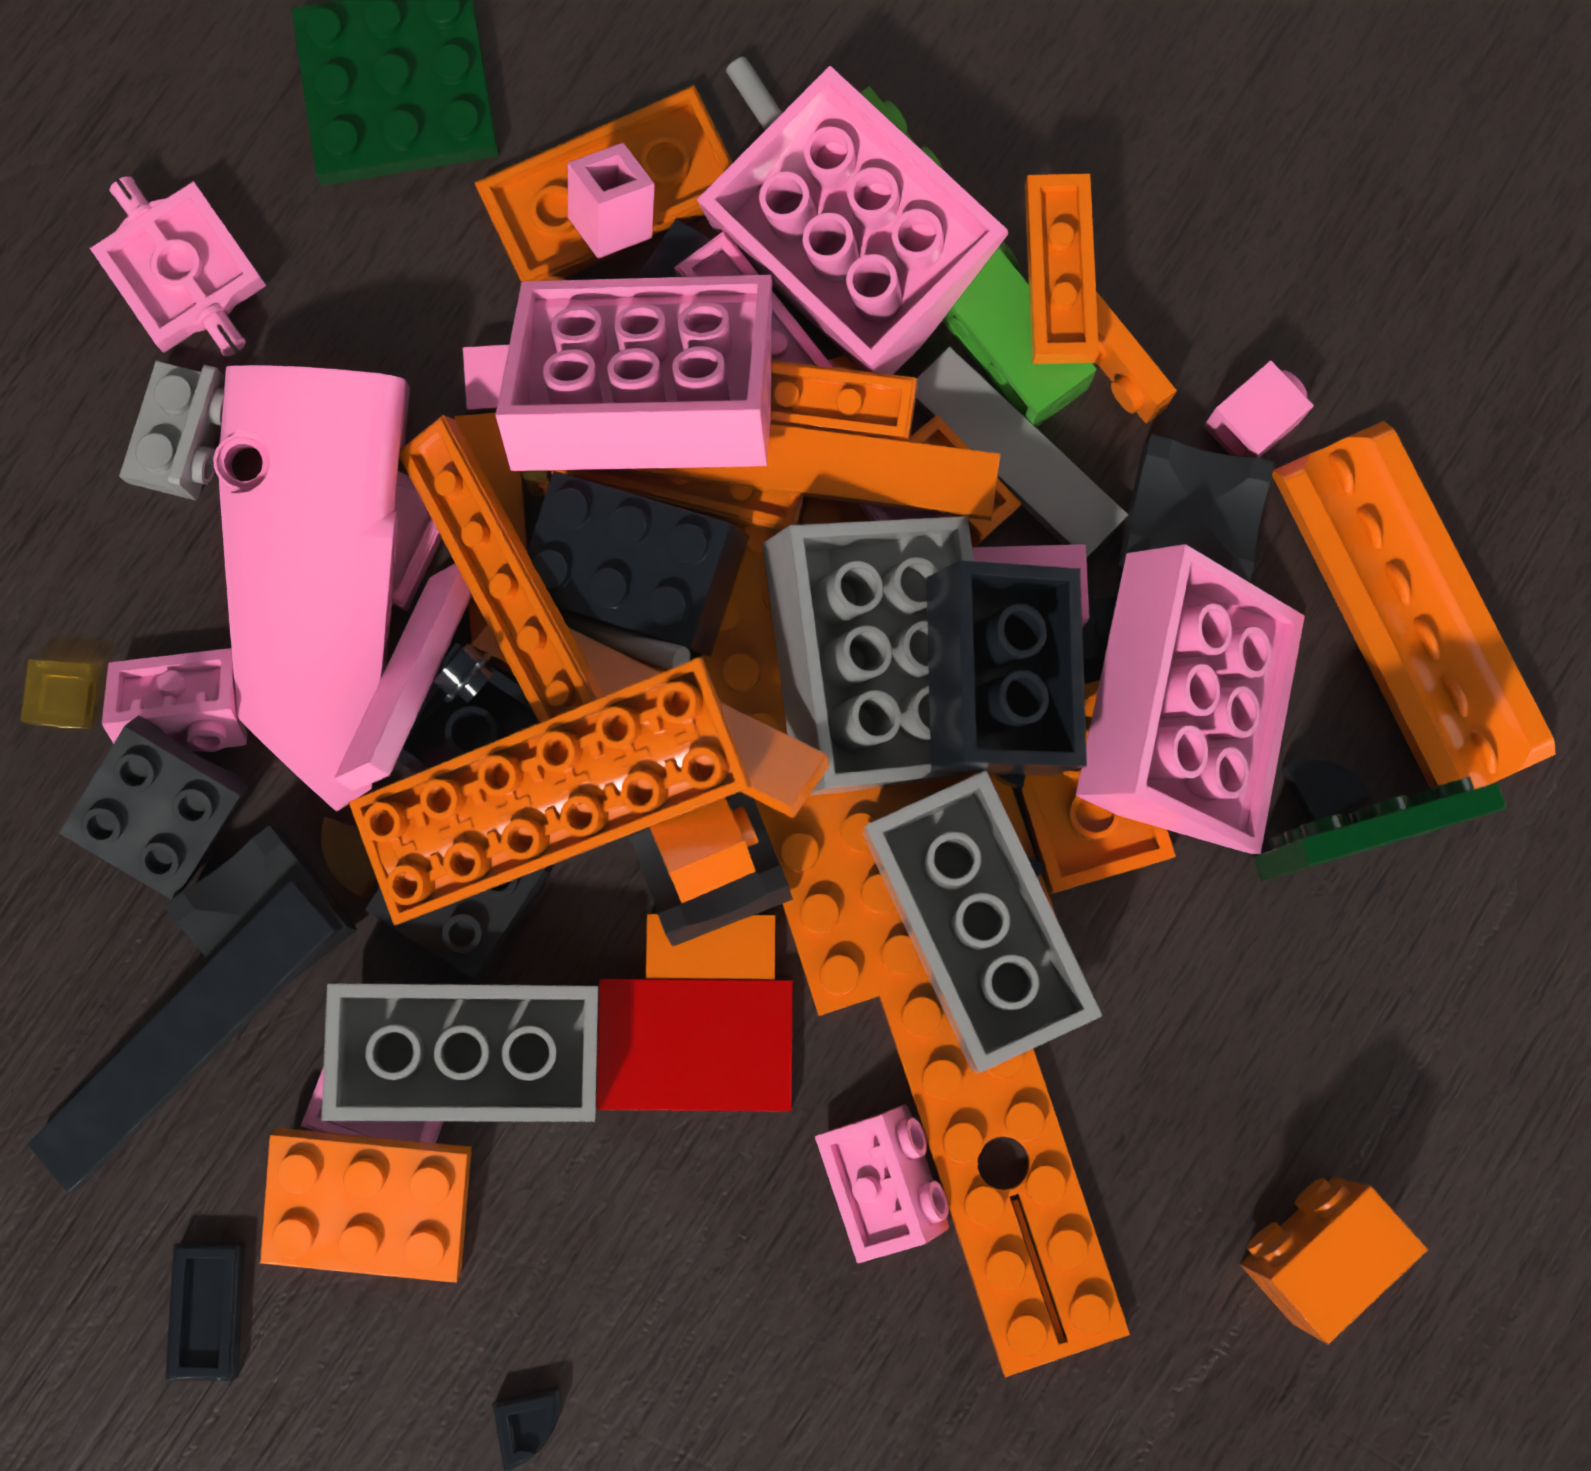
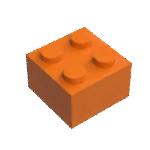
[1240,1177,1428,1344]

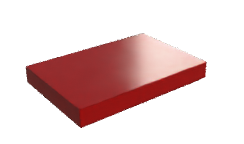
[596,979,793,1112]

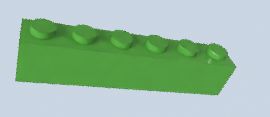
[860,86,1097,427]

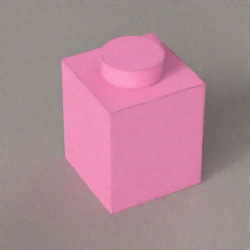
[568,143,654,258]
[1203,360,1314,458]

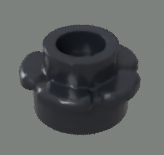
[433,642,494,703]

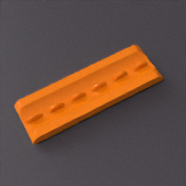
[1272,421,1556,789]
[349,657,752,926]

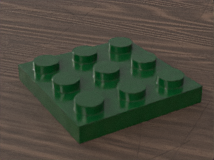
[291,0,499,186]
[1253,777,1507,881]

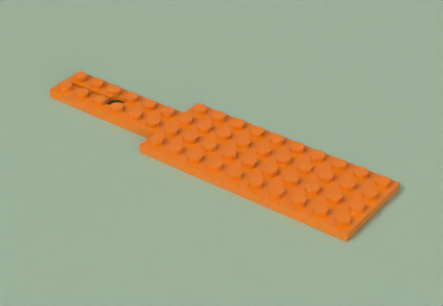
[681,355,1130,1377]

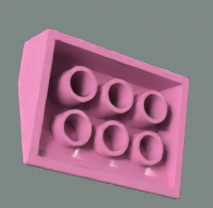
[697,66,1008,375]
[496,275,772,471]
[1076,544,1305,854]

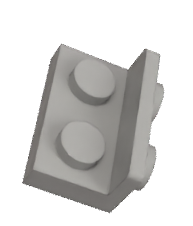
[119,361,225,501]

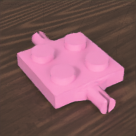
[90,176,266,356]

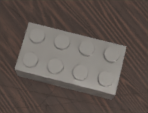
[862,771,1102,1073]
[322,984,598,1122]

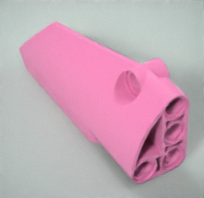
[213,365,410,812]

